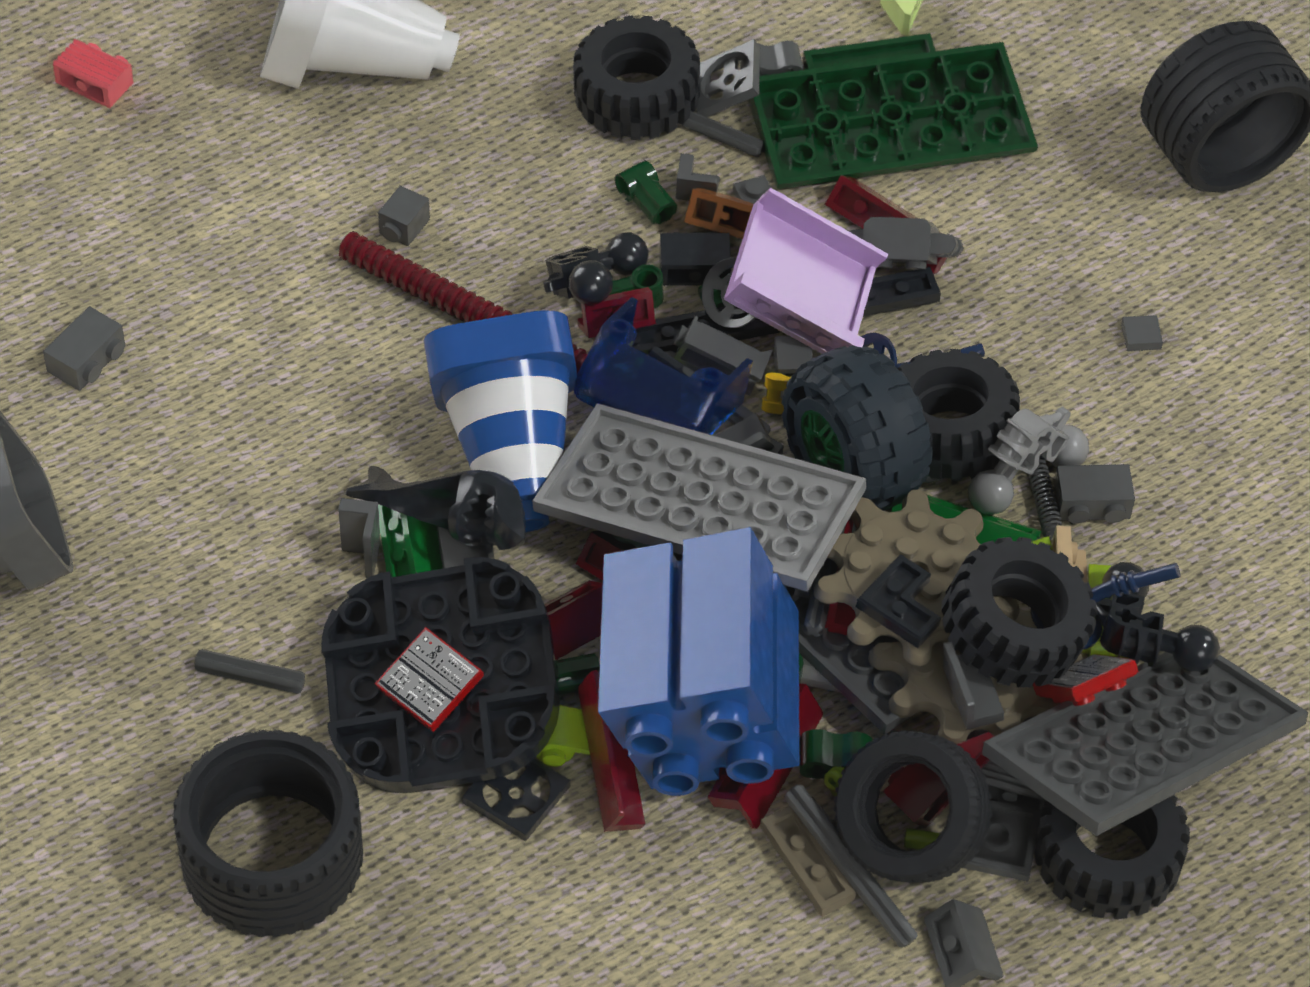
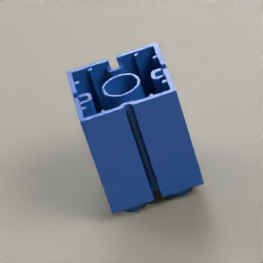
[598,527,799,796]

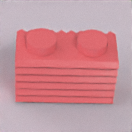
[53,39,134,108]

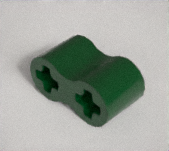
[799,729,873,779]

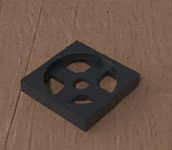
[462,758,571,842]

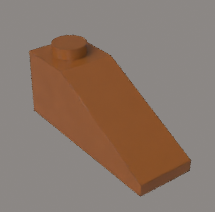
[684,187,754,239]

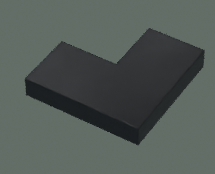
[855,554,942,648]

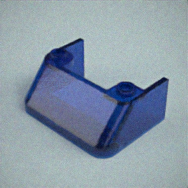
[573,297,753,435]

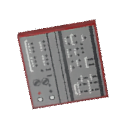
[375,627,484,732]
[1033,654,1139,706]

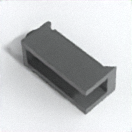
[673,316,773,396]

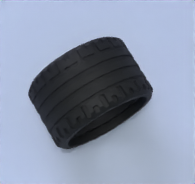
[1140,21,1310,192]
[173,730,363,937]

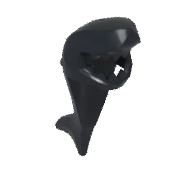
[346,466,526,550]

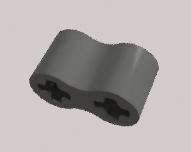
[739,41,804,76]

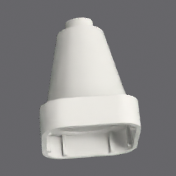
[260,0,460,89]

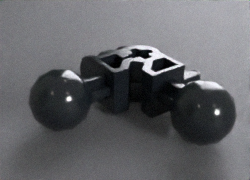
[543,232,649,305]
[1096,562,1220,672]

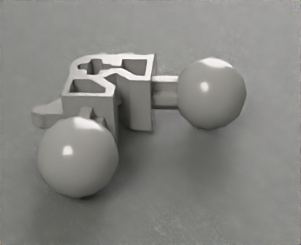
[968,407,1090,515]

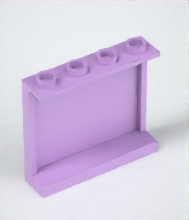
[724,187,888,354]

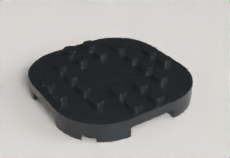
[321,557,560,793]

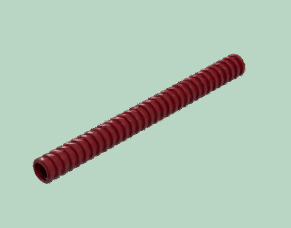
[339,231,636,406]

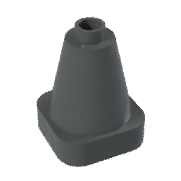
[0,411,74,590]

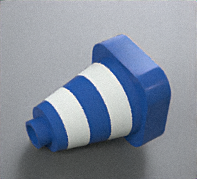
[423,310,578,532]

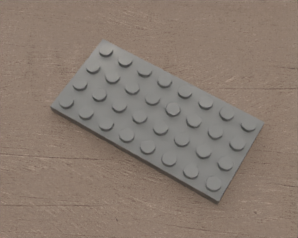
[532,404,866,592]

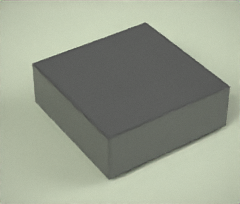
[1121,315,1163,351]

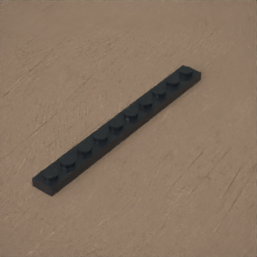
[595,267,941,364]

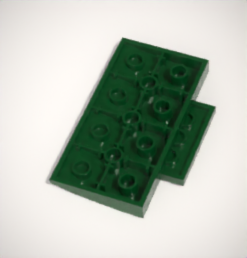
[748,33,1038,190]

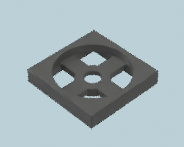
[697,39,760,117]

